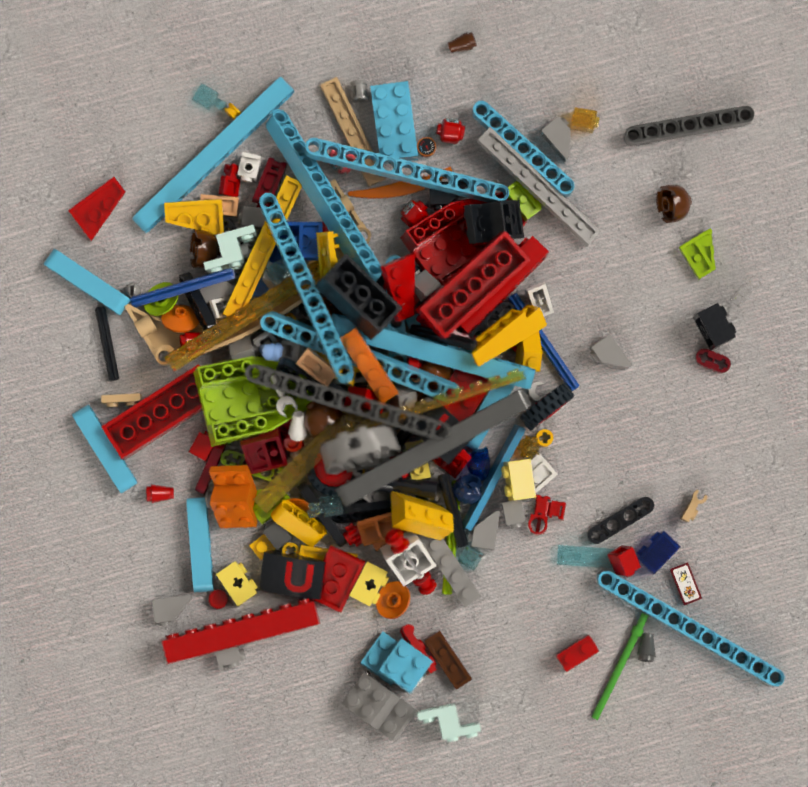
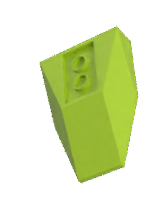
[193,356,314,447]

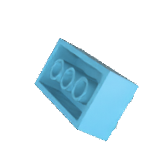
[370,81,418,164]

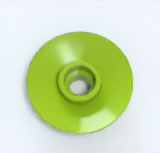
[144,282,178,316]

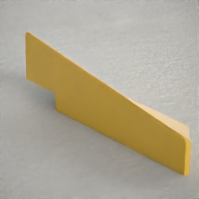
[471,304,547,366]

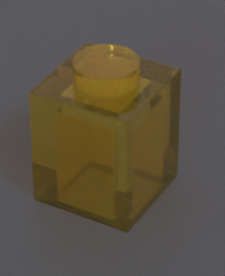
[570,107,600,133]

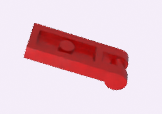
[400,624,437,675]

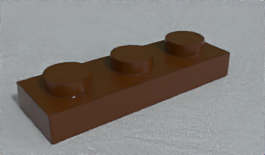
[424,631,472,690]

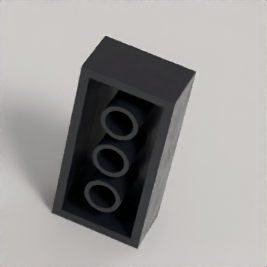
[315,254,402,340]

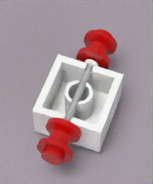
[380,529,437,595]

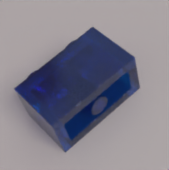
[636,531,681,575]

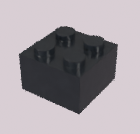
[693,303,737,351]

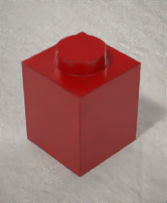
[189,431,214,462]
[607,545,641,577]

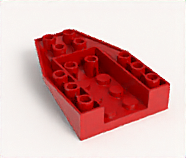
[400,192,527,286]

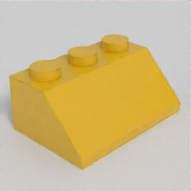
[391,491,454,540]

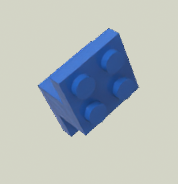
[268,222,323,269]

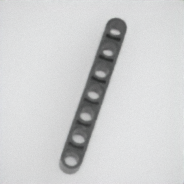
[624,106,754,146]

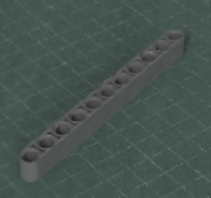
[245,364,451,440]
[335,388,532,507]

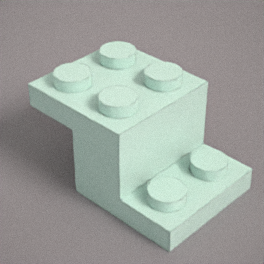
[204,225,258,274]
[417,703,481,742]

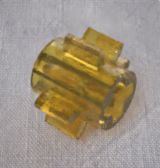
[516,435,542,460]

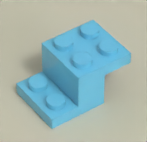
[360,631,433,694]

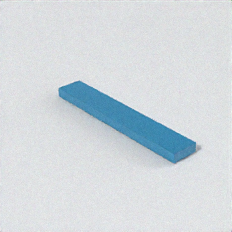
[462,425,526,531]

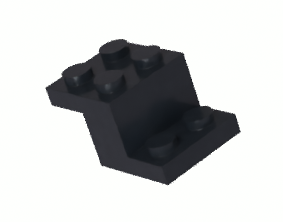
[464,200,524,244]

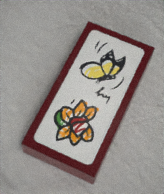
[669,562,702,605]

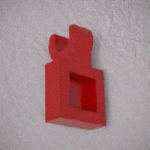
[218,164,241,197]

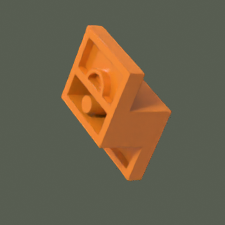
[209,465,258,528]

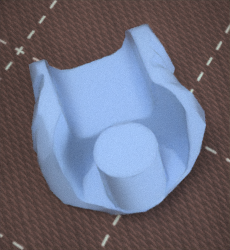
[259,343,284,362]

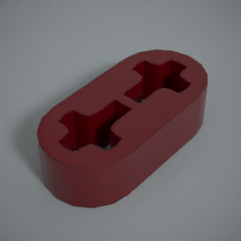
[695,349,731,374]

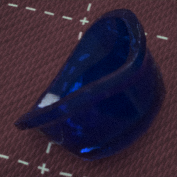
[467,446,490,480]

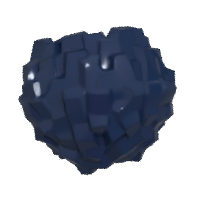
[452,474,482,504]

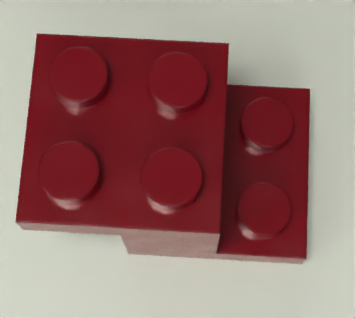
[240,419,304,475]

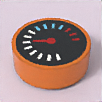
[417,137,436,157]

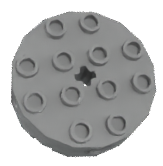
[320,424,401,474]

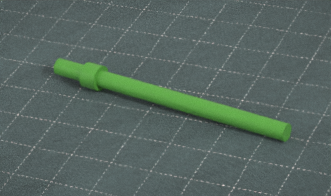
[591,613,649,720]

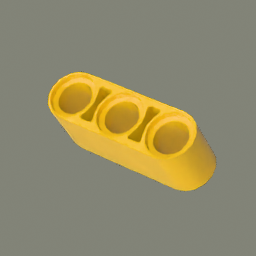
[271,499,327,547]

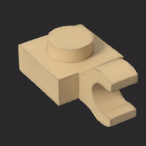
[680,490,708,523]

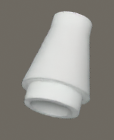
[288,411,307,441]

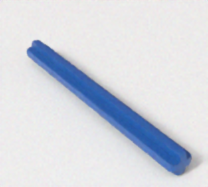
[130,268,235,308]
[508,293,579,391]

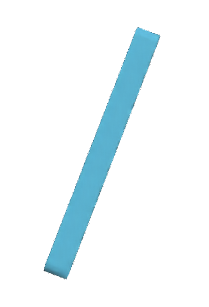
[132,77,295,233]
[266,109,382,282]
[304,138,509,203]
[259,193,354,383]
[260,311,461,403]
[331,313,536,389]
[597,571,785,686]

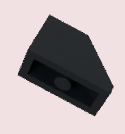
[429,182,467,211]

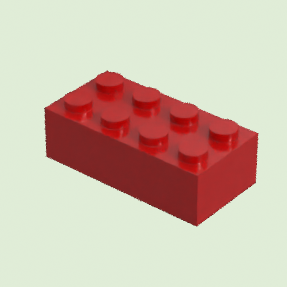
[437,369,492,422]

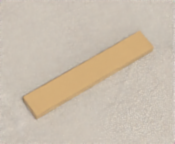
[320,77,386,187]

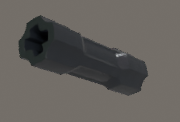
[377,478,438,499]

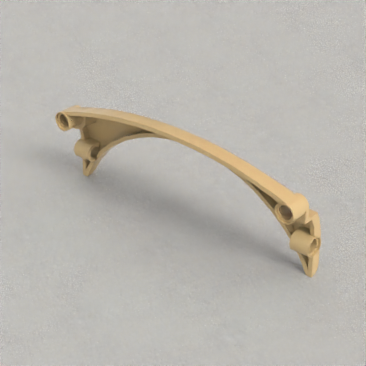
[124,179,371,366]

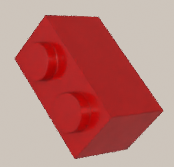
[555,634,600,672]

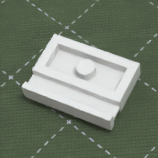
[528,453,558,499]

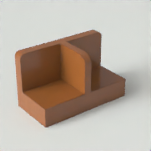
[356,512,397,546]

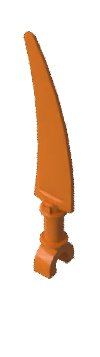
[348,167,452,198]

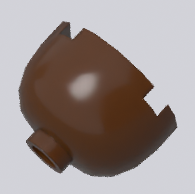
[656,185,692,223]
[190,230,221,268]
[304,400,342,436]

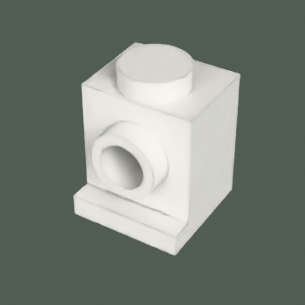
[237,152,262,183]

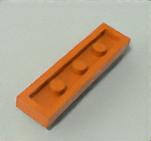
[340,328,399,403]

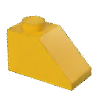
[515,331,543,372]

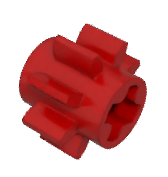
[343,523,362,547]

